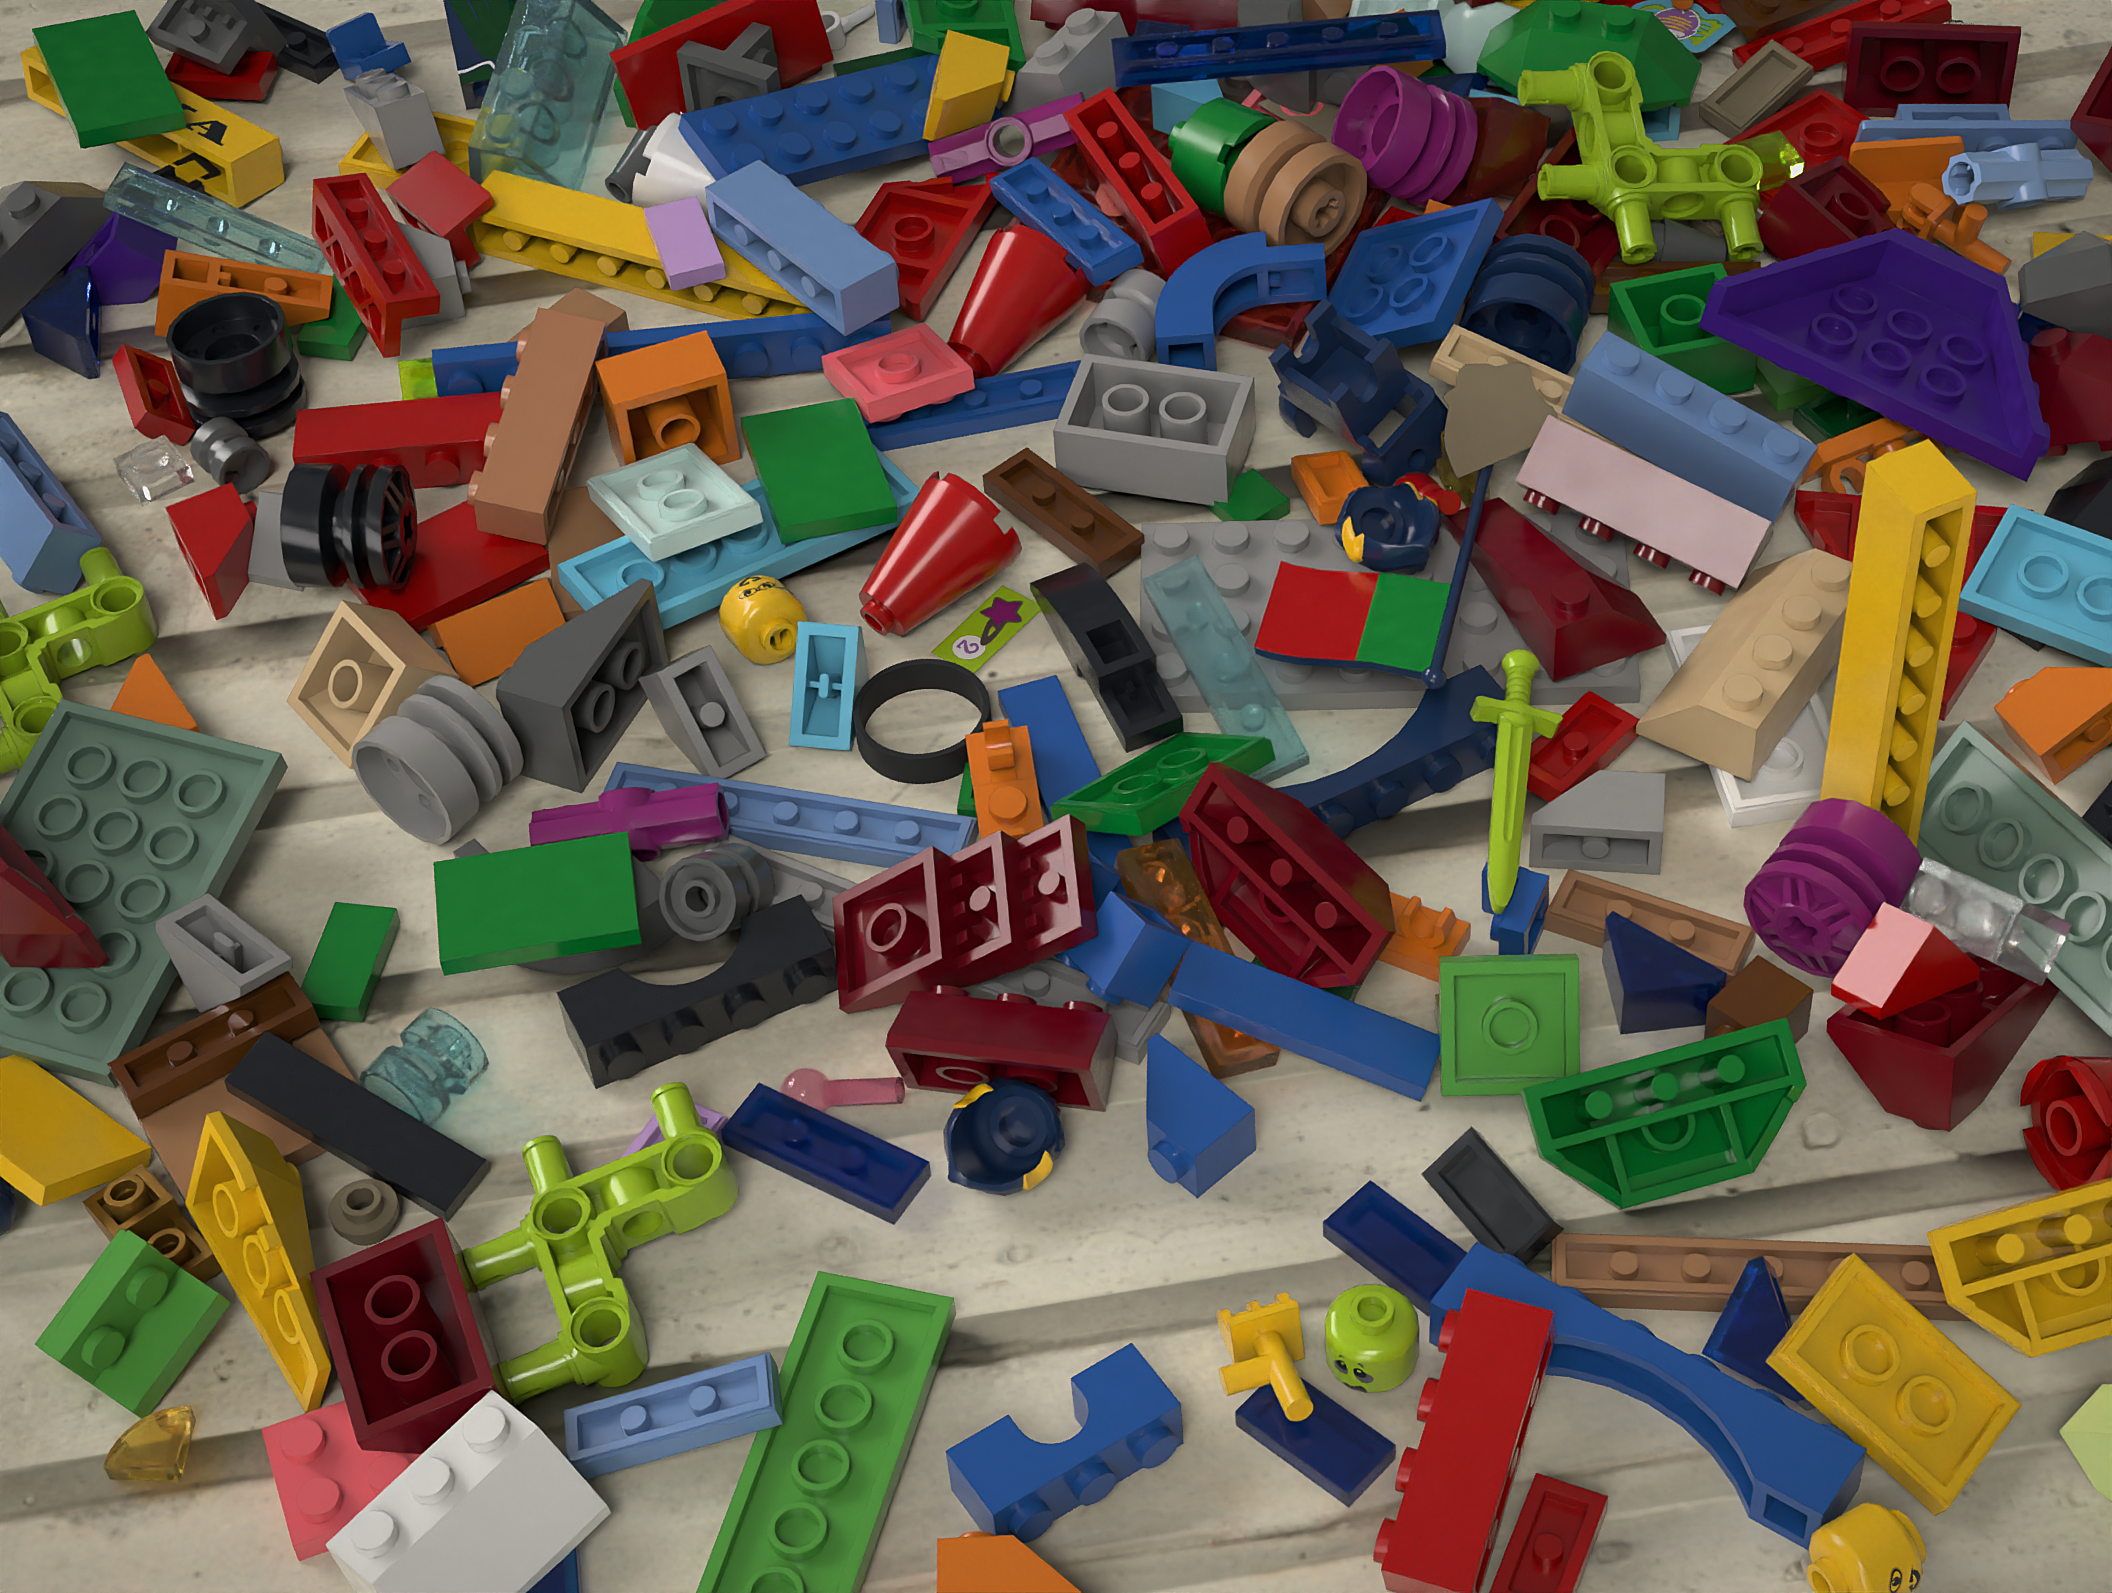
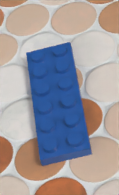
[678,53,1005,187]

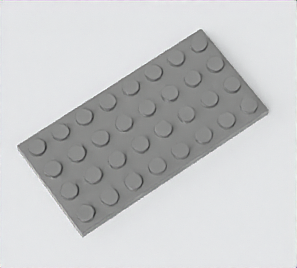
[1140,513,1641,713]

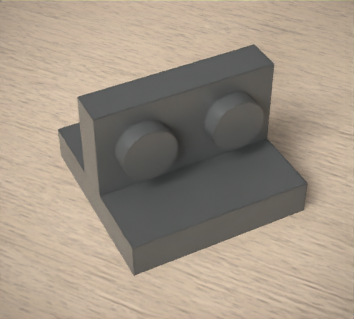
[146,0,287,75]
[677,22,781,113]

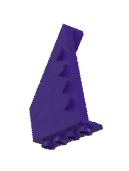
[1698,228,2050,482]

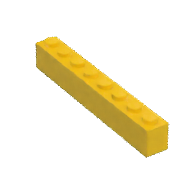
[465,169,815,321]
[1820,439,1977,848]

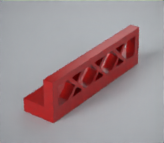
[311,172,441,358]

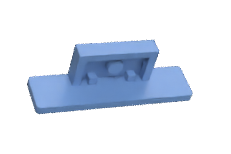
[1854,104,2079,153]

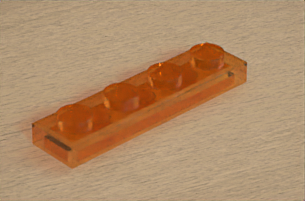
[1114,837,1281,1080]

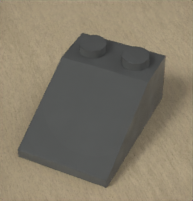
[496,578,669,794]

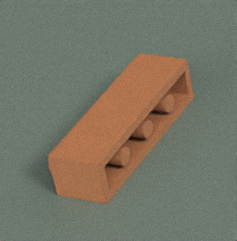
[467,307,609,545]

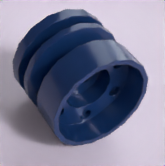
[1459,233,1596,375]

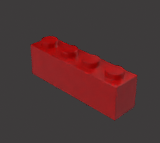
[1063,87,1214,279]
[292,391,504,489]
[1373,1288,1557,1593]

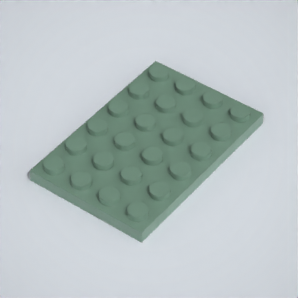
[0,699,288,1089]

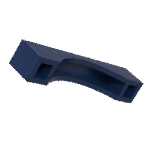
[1152,664,1505,904]

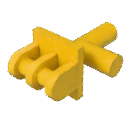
[1217,1292,1313,1421]

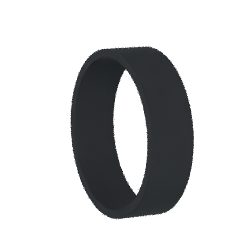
[853,659,992,784]

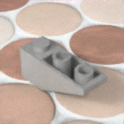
[343,68,445,170]

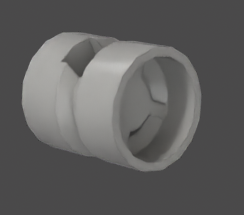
[1079,269,1166,362]

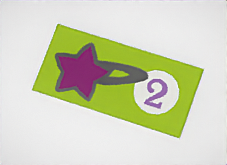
[931,585,1041,674]

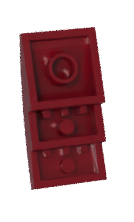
[832,814,1098,1014]

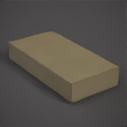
[1699,39,1813,139]

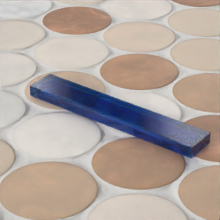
[1111,9,1446,88]

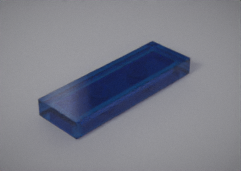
[721,1083,931,1225]

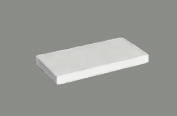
[1664,625,1830,828]

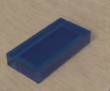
[1323,1180,1467,1317]
[1235,1377,1396,1508]

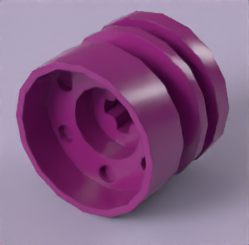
[1331,65,1478,208]
[1743,798,1924,979]

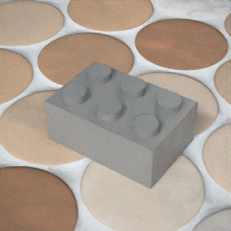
[1053,353,1256,506]

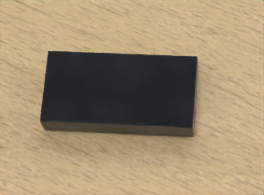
[1421,1126,1564,1265]

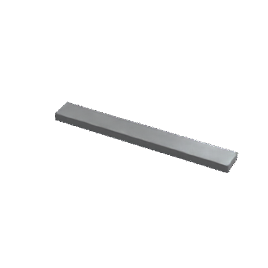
[700,834,1170,1065]

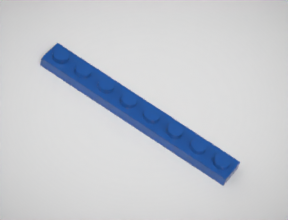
[432,313,891,397]

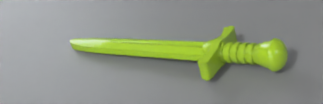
[1469,649,1563,914]

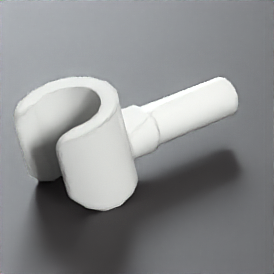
[820,4,874,50]

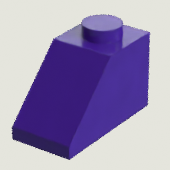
[57,203,178,308]

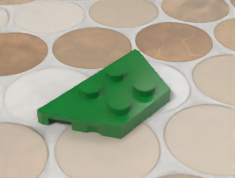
[902,0,1026,77]

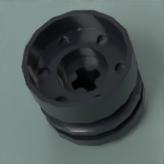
[166,292,308,439]
[280,463,417,590]

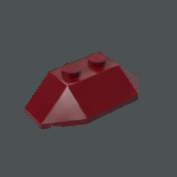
[1179,762,1396,988]
[0,824,110,968]

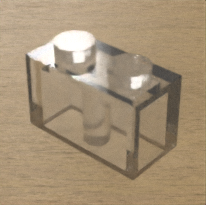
[1900,857,2072,986]

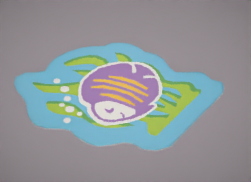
[1631,0,1737,53]

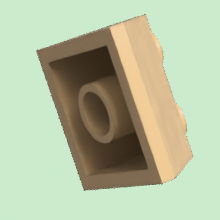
[286,600,460,769]

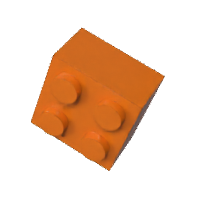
[595,330,741,467]

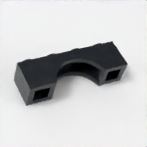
[556,894,838,1089]

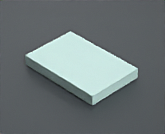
[586,442,763,562]

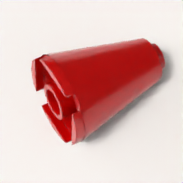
[947,225,1090,380]
[859,471,1022,636]
[2020,1055,2112,1191]

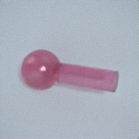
[779,1067,905,1119]

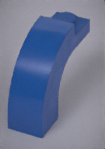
[1155,231,1327,372]

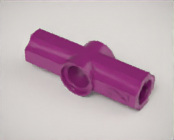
[928,92,1086,185]
[529,782,730,862]

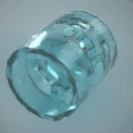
[359,1007,489,1127]

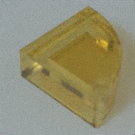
[103,1406,196,1482]

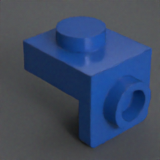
[326,12,411,81]

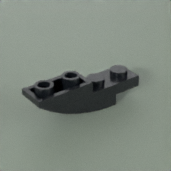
[1030,562,1184,753]

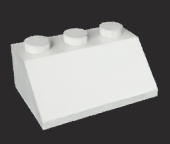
[325,1389,611,1593]

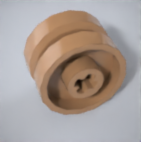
[1224,119,1367,257]

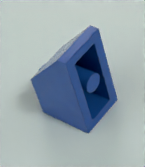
[1146,1033,1256,1199]

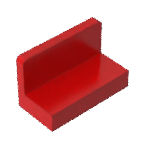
[385,151,495,270]

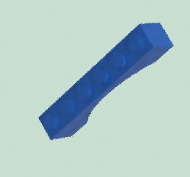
[1429,1242,1867,1551]

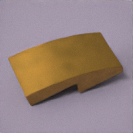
[82,1164,223,1283]

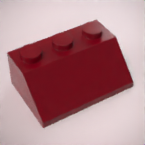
[1842,21,2021,118]
[885,985,1118,1112]
[309,1217,515,1454]

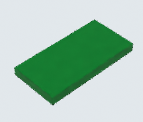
[32,10,187,149]

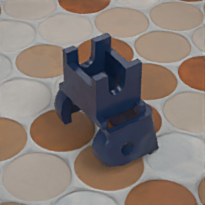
[1268,298,1448,488]

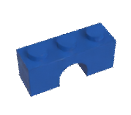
[1054,847,1192,1008]
[946,1343,1184,1543]

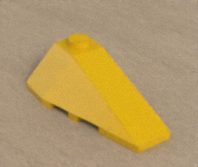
[185,1111,331,1414]

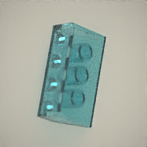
[468,0,628,191]

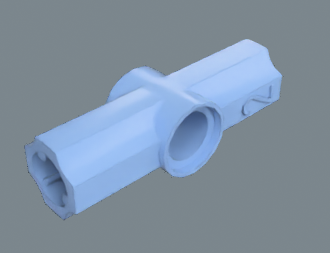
[1942,143,2094,210]

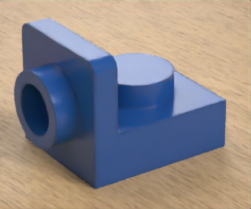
[1482,861,1549,955]

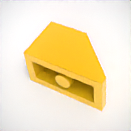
[922,30,1015,141]

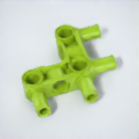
[1518,51,1764,264]
[0,547,158,775]
[462,1082,738,1405]

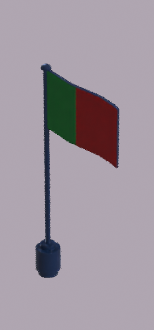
[1254,353,1520,690]

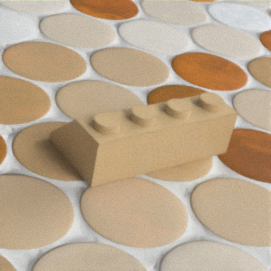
[1636,548,1853,782]

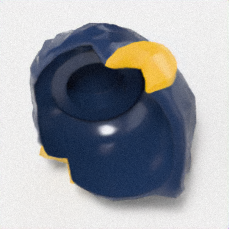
[1334,482,1442,575]
[943,1076,1065,1196]

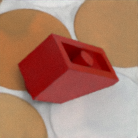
[165,482,257,620]

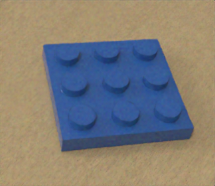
[1301,198,1504,355]

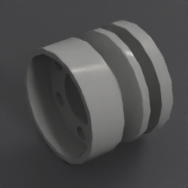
[351,675,524,845]

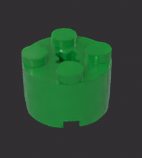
[1168,97,1278,221]

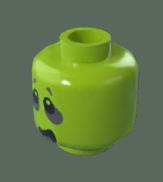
[1324,1284,1420,1393]

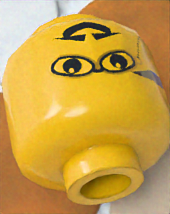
[719,575,808,665]
[1807,1502,1926,1593]

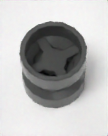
[190,417,270,495]

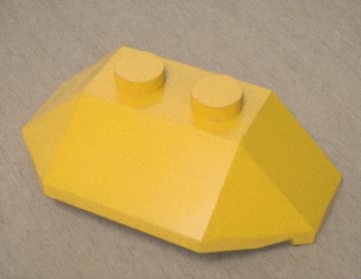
[1926,1177,2112,1358]

